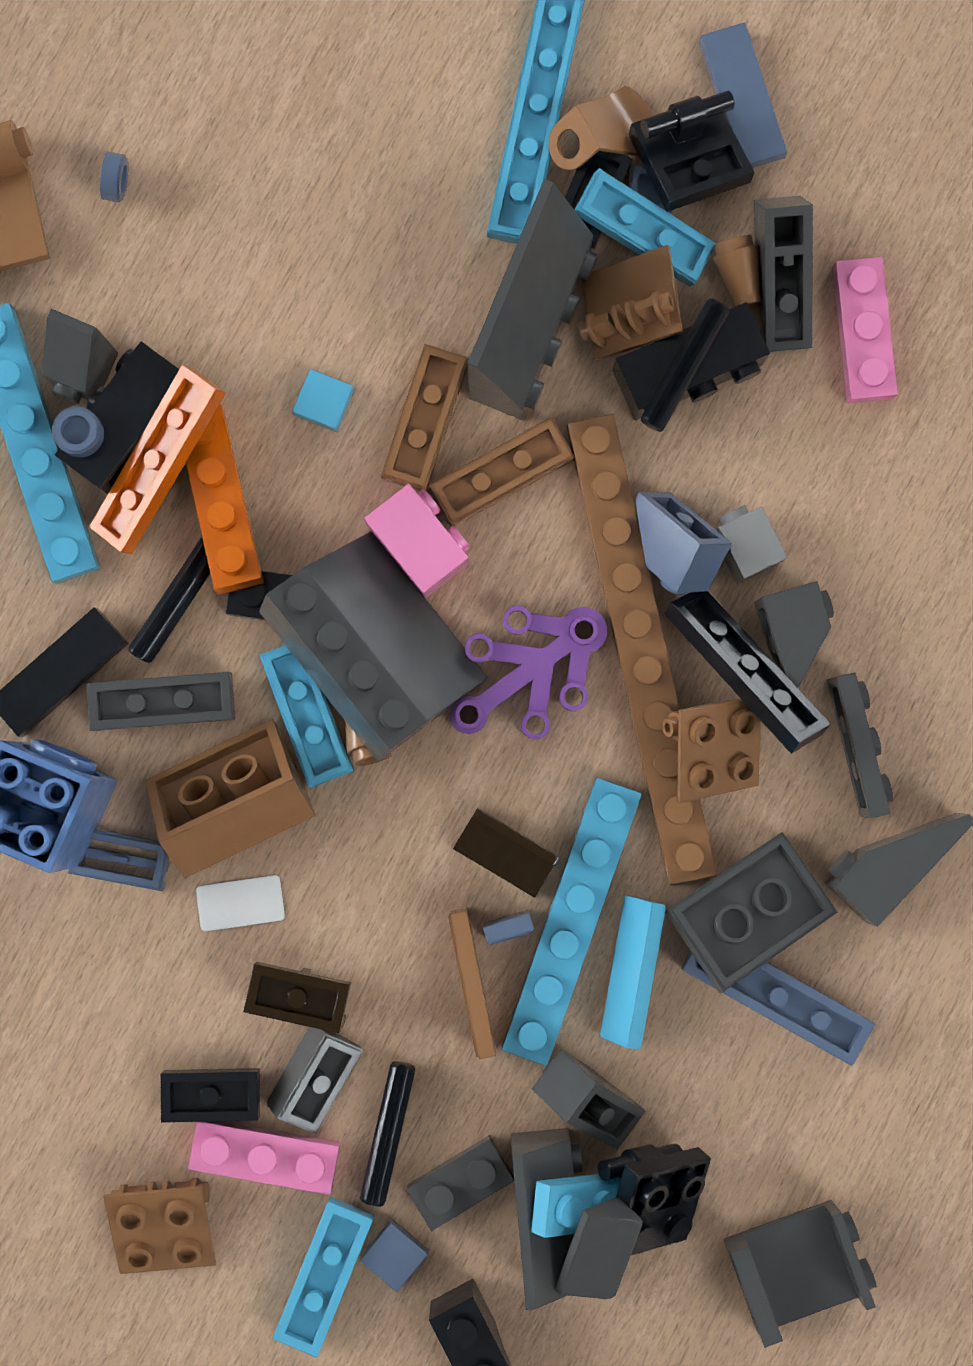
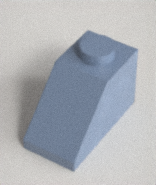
[635,492,732,595]

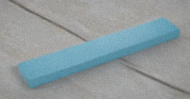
[487,0,585,244]

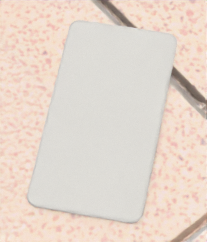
[196,875,285,932]

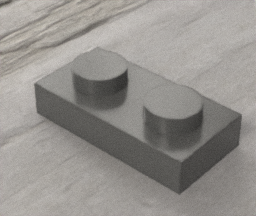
[407,1135,514,1232]

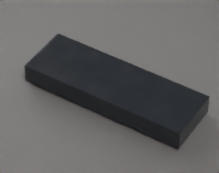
[0,607,129,737]

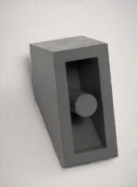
[41,309,119,404]
[754,581,834,687]
[532,1050,646,1150]

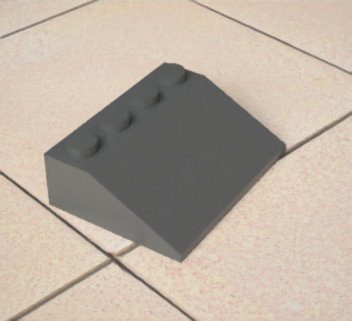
[467,179,598,420]
[259,531,488,762]

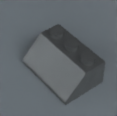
[511,1128,582,1310]

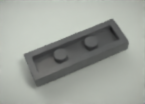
[86,672,235,731]
[827,672,893,818]

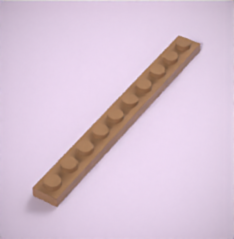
[567,413,717,885]

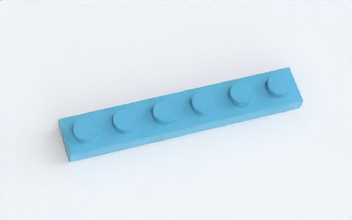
[0,303,101,584]
[502,778,642,1066]

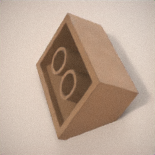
[145,719,316,878]

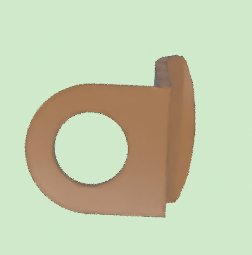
[549,86,654,170]

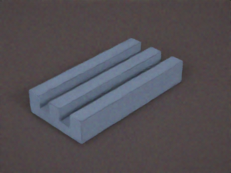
[68,829,169,891]

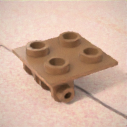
[579,245,683,361]
[662,698,761,803]
[104,1178,216,1274]

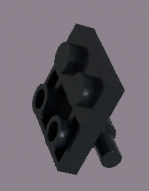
[628,90,755,212]
[597,1143,711,1255]

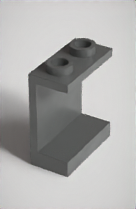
[724,1200,877,1348]

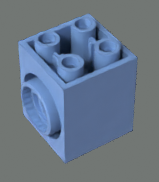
[0,739,119,873]

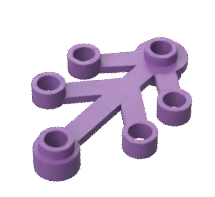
[450,606,607,739]

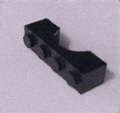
[429,1279,512,1366]

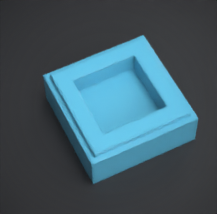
[292,369,354,432]

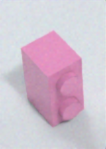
[364,483,470,598]

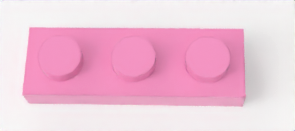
[832,257,898,403]
[188,1121,341,1195]

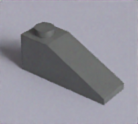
[754,196,813,352]
[825,813,973,927]

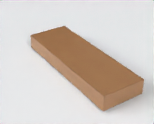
[381,344,469,491]
[429,417,575,527]
[448,908,496,1060]

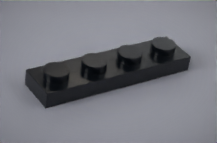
[664,591,831,754]

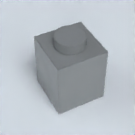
[716,505,787,584]

